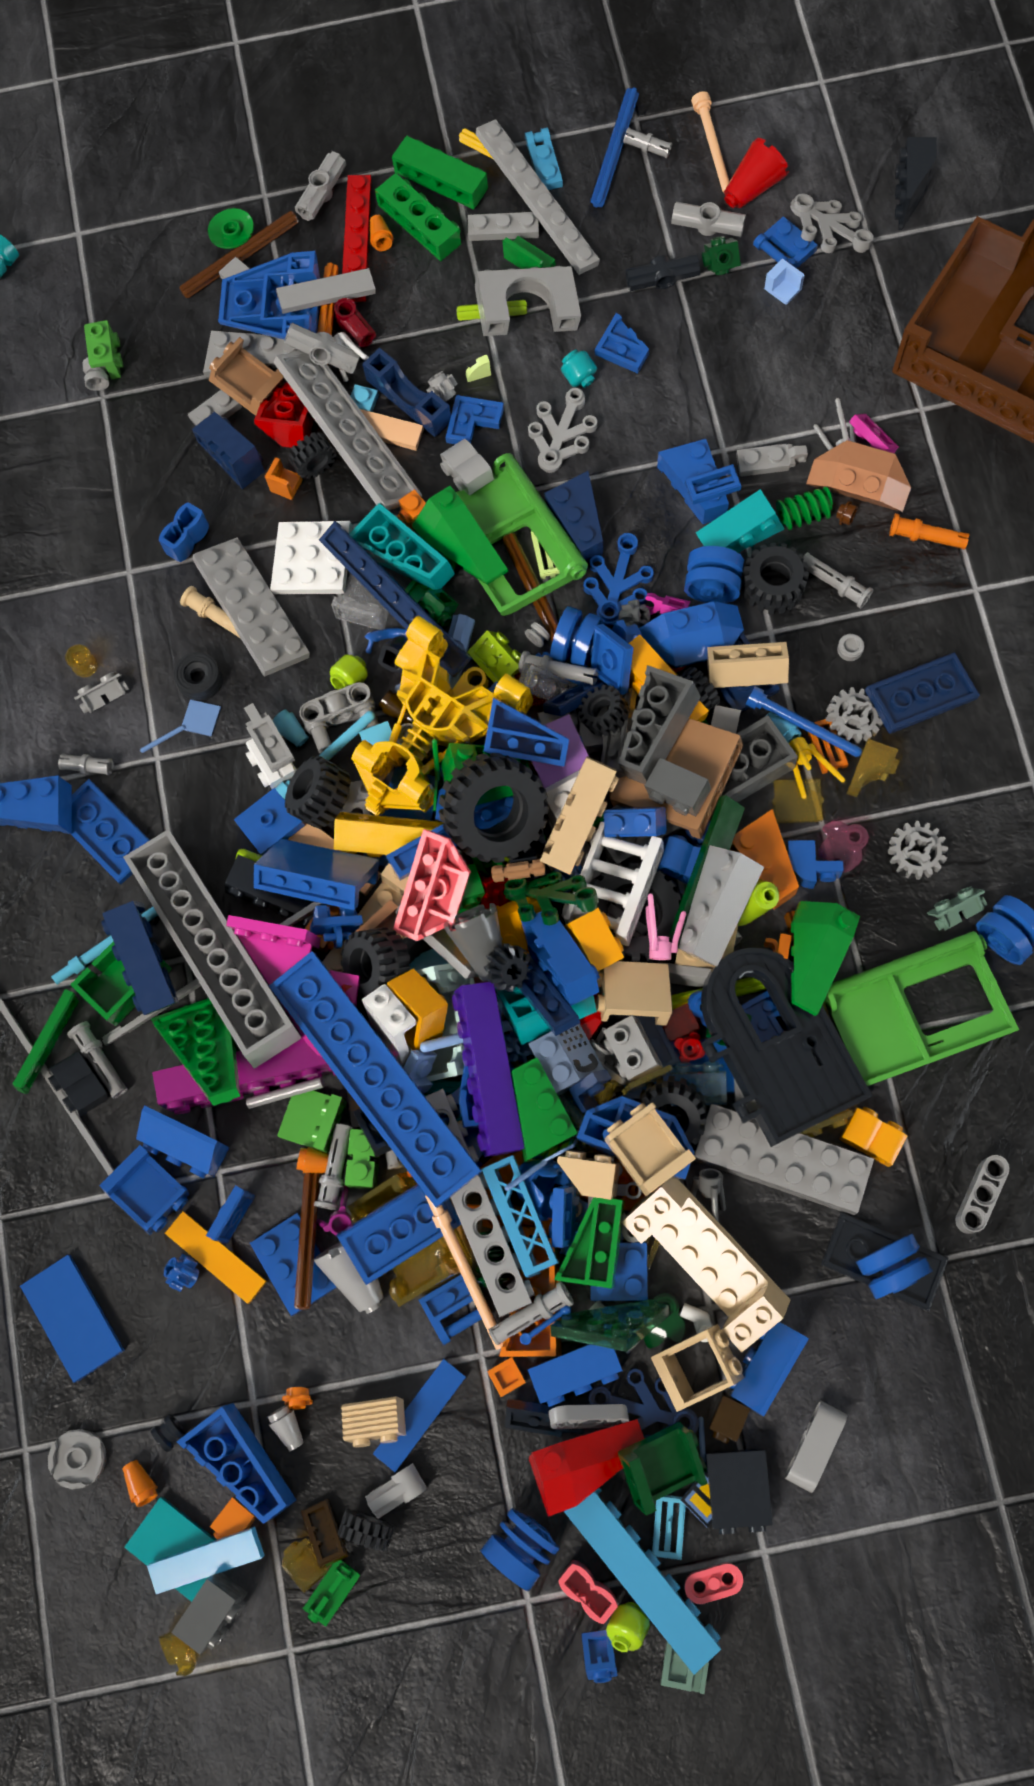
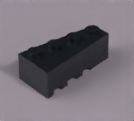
[225,854,314,927]

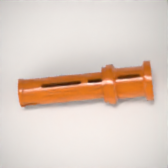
[889,513,969,550]

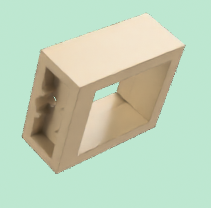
[651,1324,744,1412]

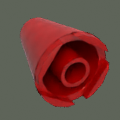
[724,138,789,208]

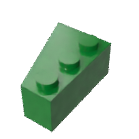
[554,1197,625,1289]

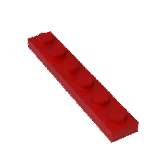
[342,175,372,302]

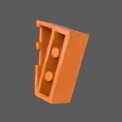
[730,809,799,910]

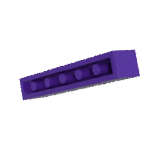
[452,982,525,1158]

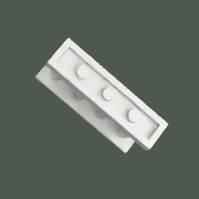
[562,822,664,946]

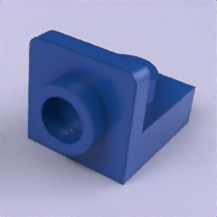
[581,1630,618,1683]

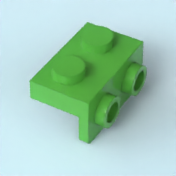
[84,320,123,379]

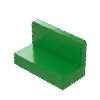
[502,236,556,269]

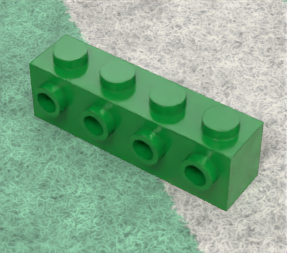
[392,136,488,210]

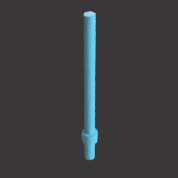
[51,907,158,985]

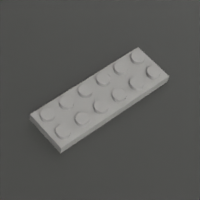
[193,537,310,677]

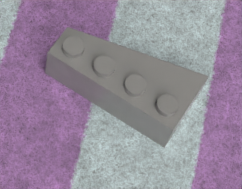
[678,845,764,967]

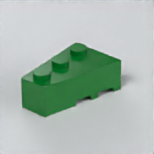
[510,1058,577,1163]

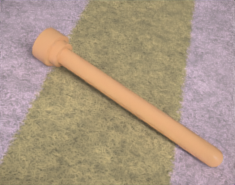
[691,91,730,193]

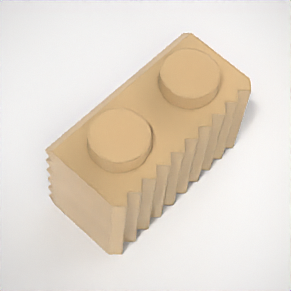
[341,1396,406,1447]

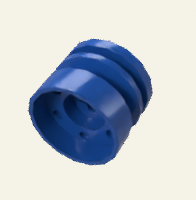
[480,1508,560,1592]

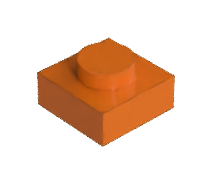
[487,1357,526,1397]

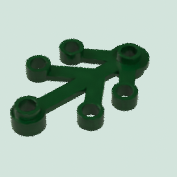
[504,872,599,926]

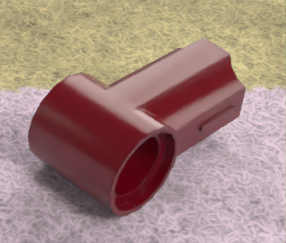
[334,298,376,348]

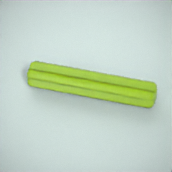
[457,300,527,321]

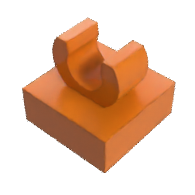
[764,933,792,959]

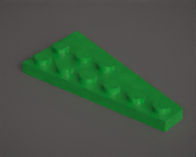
[151,998,240,1106]

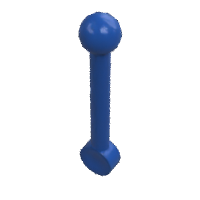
[520,1305,571,1345]

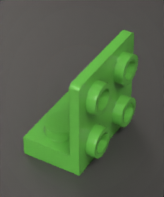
[278,1091,347,1154]

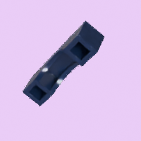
[363,348,451,437]

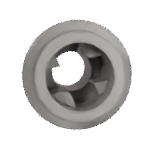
[267,1405,304,1451]

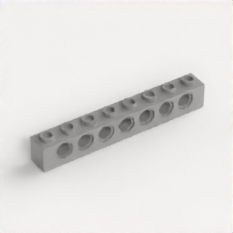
[425,1089,535,1317]

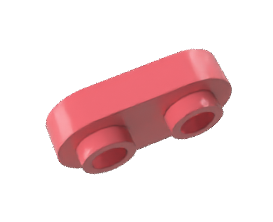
[684,1562,743,1604]

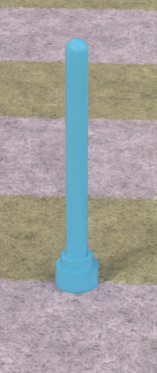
[275,711,375,799]

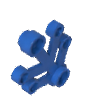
[583,533,654,625]

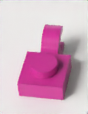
[645,593,691,615]

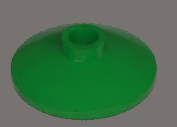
[208,208,254,249]

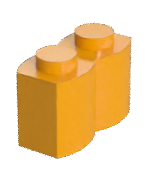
[839,1107,907,1167]

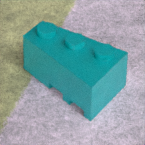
[696,489,784,553]

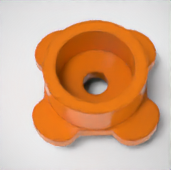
[282,1387,313,1410]

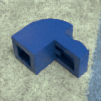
[786,840,843,889]

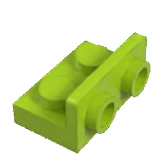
[467,630,522,682]

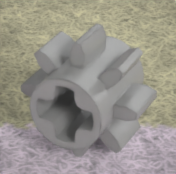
[426,371,458,401]

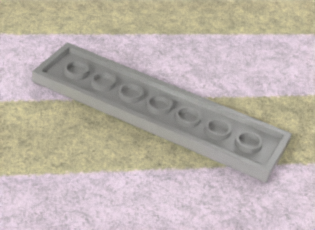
[273,350,422,510]

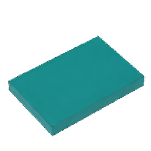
[124,1497,217,1602]

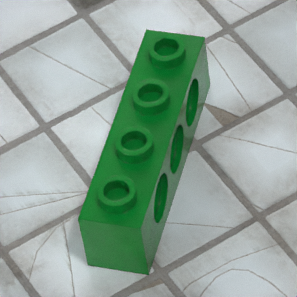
[375,173,461,262]

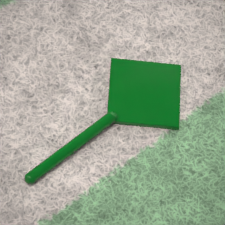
[432,739,443,812]

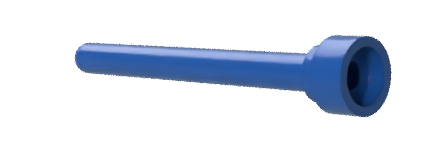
[745,686,862,757]

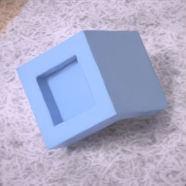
[764,259,804,305]

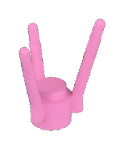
[645,894,686,960]

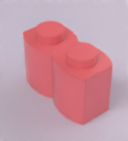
[558,1560,618,1624]

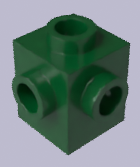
[702,236,741,275]
[418,589,459,629]

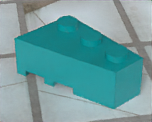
[495,987,597,1045]

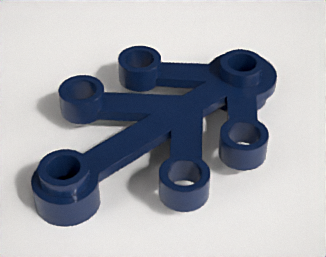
[589,1369,699,1438]

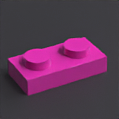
[849,414,899,453]

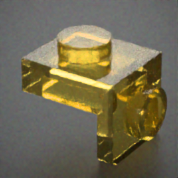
[282,1538,327,1593]

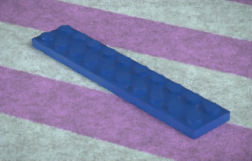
[269,951,483,1208]

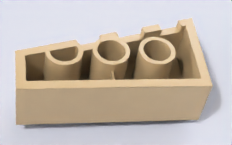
[540,756,619,875]

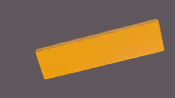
[165,1211,268,1304]

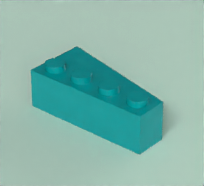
[349,503,455,590]

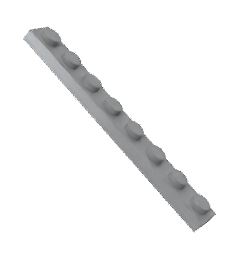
[475,119,600,275]

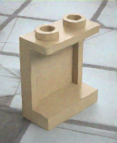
[596,961,672,1025]
[604,1102,696,1196]

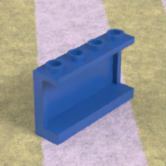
[254,838,379,910]

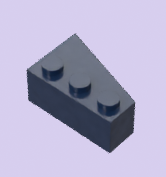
[192,411,265,489]
[544,471,603,563]

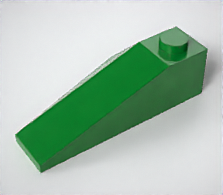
[412,486,508,585]
[791,901,860,1016]

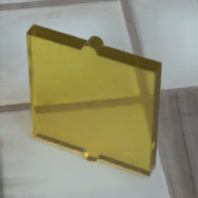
[772,779,824,823]
[622,1065,673,1095]

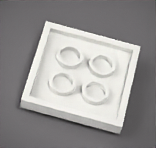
[270,521,353,594]

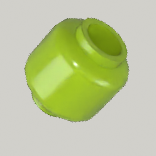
[330,654,368,690]
[606,1602,650,1652]

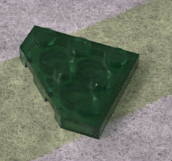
[550,1299,669,1352]

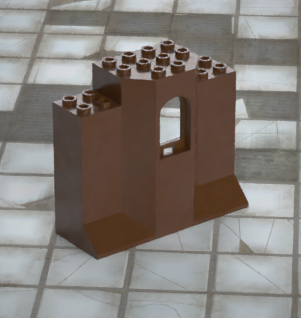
[892,216,1034,443]

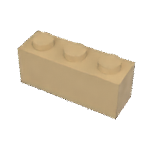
[707,642,789,688]

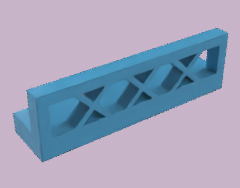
[482,1155,558,1278]

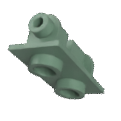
[927,887,987,930]

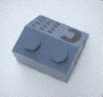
[529,1024,604,1096]

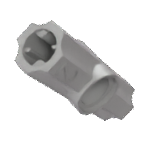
[295,151,346,221]
[671,202,746,237]
[284,323,360,374]

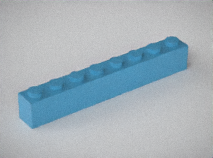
[564,1487,721,1675]

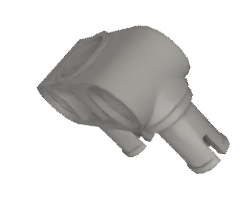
[299,682,379,754]

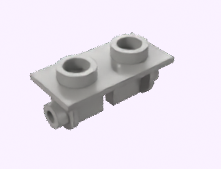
[74,672,129,714]

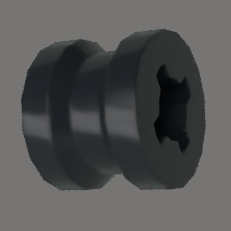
[151,1414,187,1452]

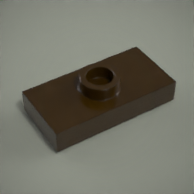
[301,1498,349,1569]

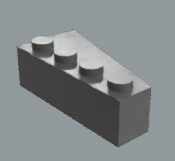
[619,665,701,785]

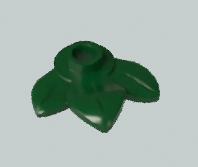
[628,1293,685,1349]

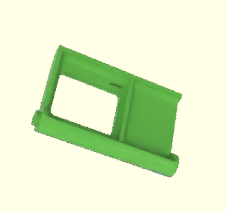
[456,453,588,616]
[824,931,1019,1086]

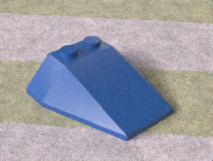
[218,251,320,340]

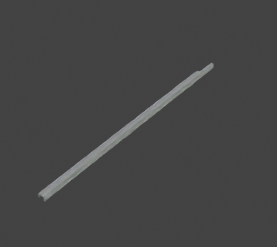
[102,902,326,1046]
[0,996,114,1175]

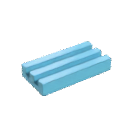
[652,1495,685,1560]

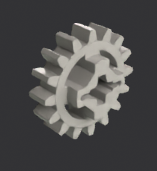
[826,687,883,744]
[888,821,948,880]

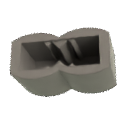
[440,439,494,495]

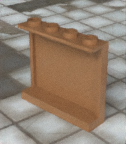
[609,718,743,839]

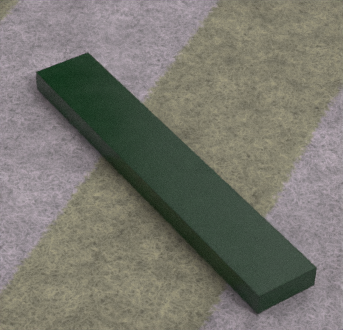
[668,795,745,946]

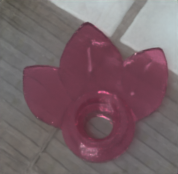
[818,821,869,873]

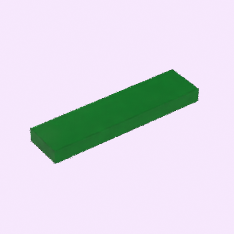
[12,989,79,1095]

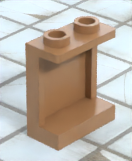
[209,337,286,415]

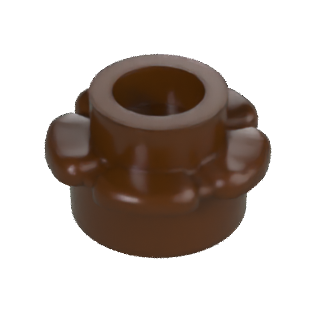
[836,501,857,526]

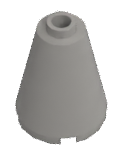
[314,1242,384,1314]

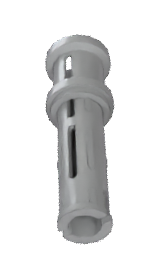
[803,552,873,609]
[519,651,598,685]
[67,1021,128,1099]
[314,1124,353,1211]
[488,1281,574,1345]

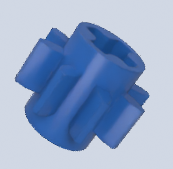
[164,1254,199,1292]

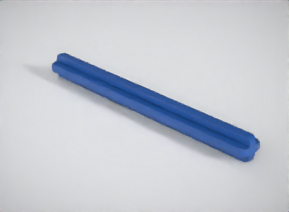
[591,87,639,208]

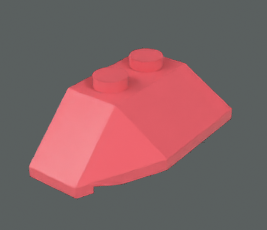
[393,829,471,941]

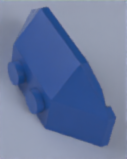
[639,601,744,668]
[577,1096,695,1180]

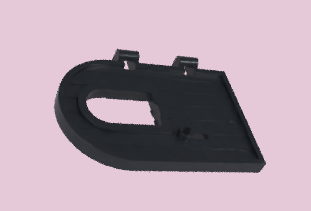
[701,948,873,1147]

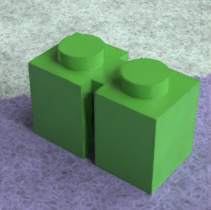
[345,1129,380,1190]

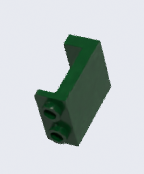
[618,1422,707,1516]

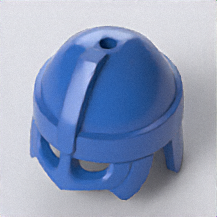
[515,1156,572,1221]

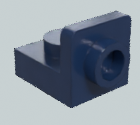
[568,1069,612,1113]

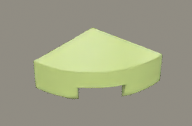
[466,355,491,382]

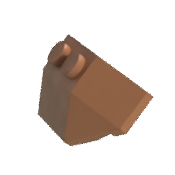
[806,440,911,512]

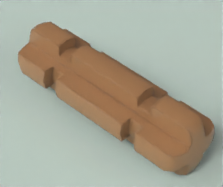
[491,859,545,882]

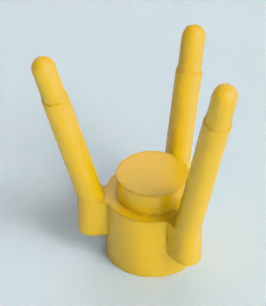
[789,737,845,799]

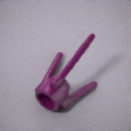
[317,1184,352,1235]

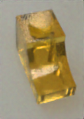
[847,739,899,797]

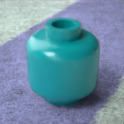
[561,349,597,388]

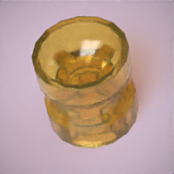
[65,644,97,677]

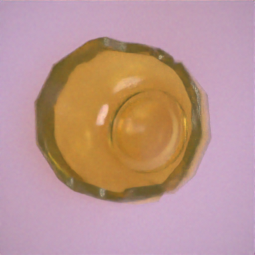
[158,1630,198,1676]

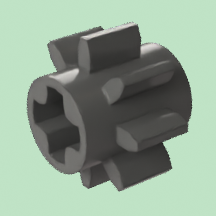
[619,600,650,628]

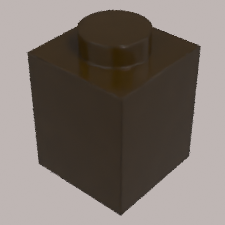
[708,1395,750,1444]

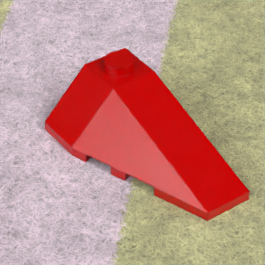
[254,382,314,448]
[529,1419,645,1517]

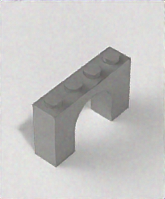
[475,266,581,336]

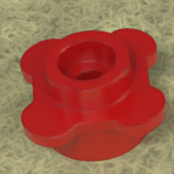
[674,1032,705,1064]

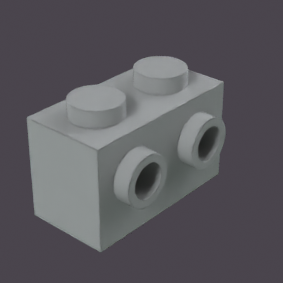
[603,1015,663,1083]

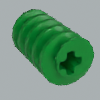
[776,486,833,530]

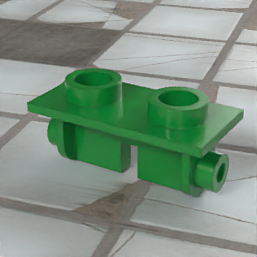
[302,1560,361,1627]

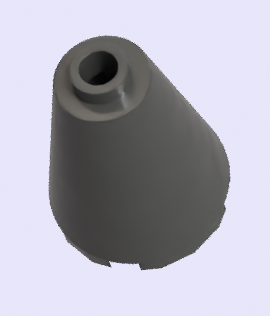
[443,903,503,982]

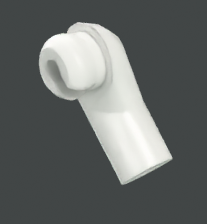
[680,1303,713,1342]

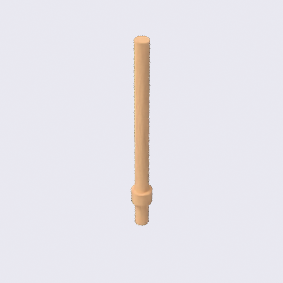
[425,1195,503,1350]

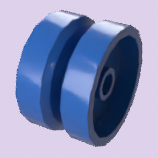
[684,546,744,603]
[550,606,603,667]
[976,895,1034,965]
[856,1233,933,1299]

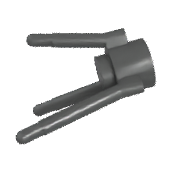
[691,1169,726,1222]

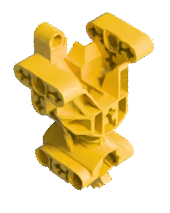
[351,615,533,816]

